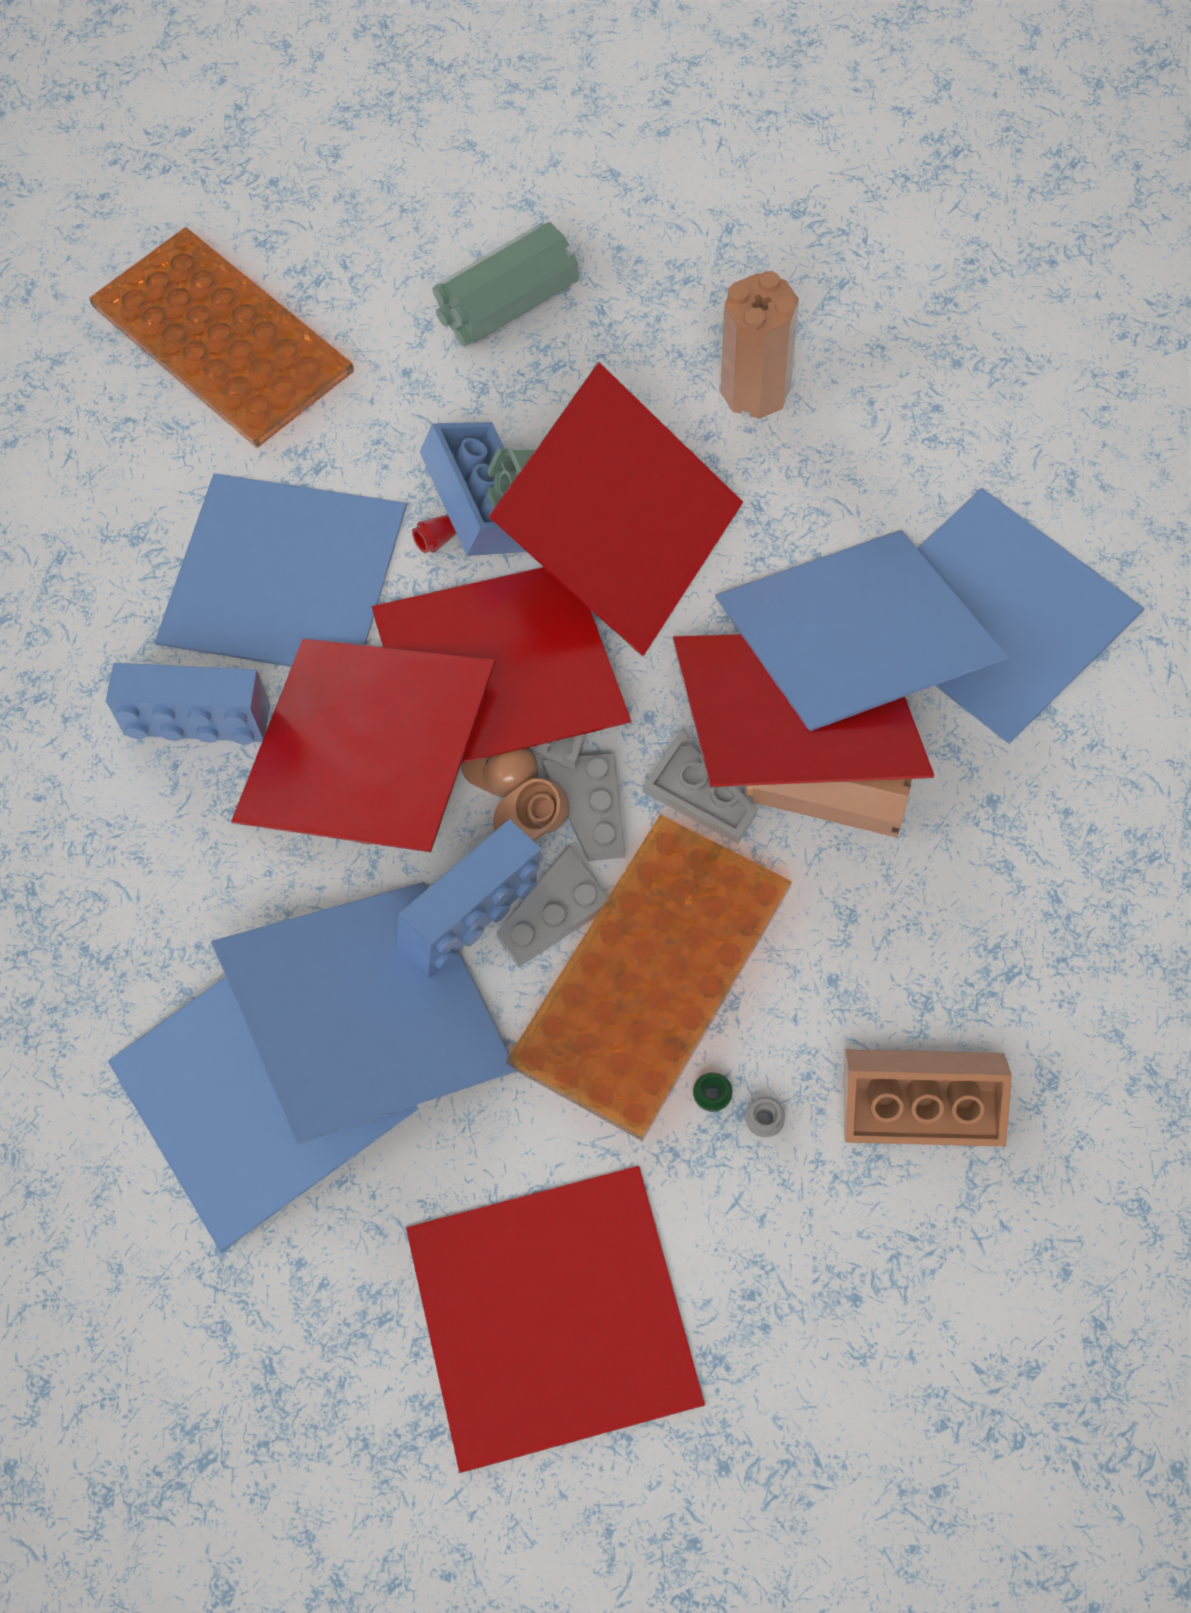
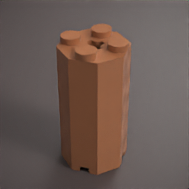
[720,271,799,419]
[746,779,912,838]

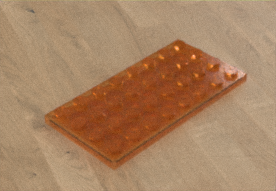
[89,227,354,448]
[506,814,792,1141]

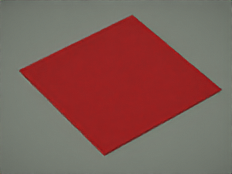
[488,362,743,656]
[371,567,631,764]
[672,634,935,787]
[231,639,496,853]
[406,1166,705,1474]

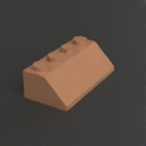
[843,1049,1012,1147]

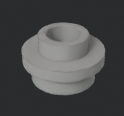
[745,1097,785,1137]

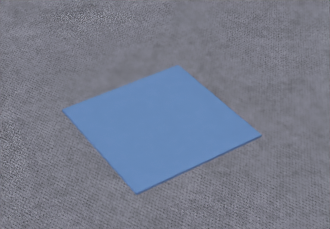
[154,473,407,667]
[917,488,1145,744]
[715,530,1008,732]
[211,882,517,1145]
[108,977,419,1252]

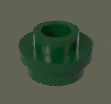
[693,1072,733,1112]

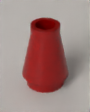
[412,514,457,553]

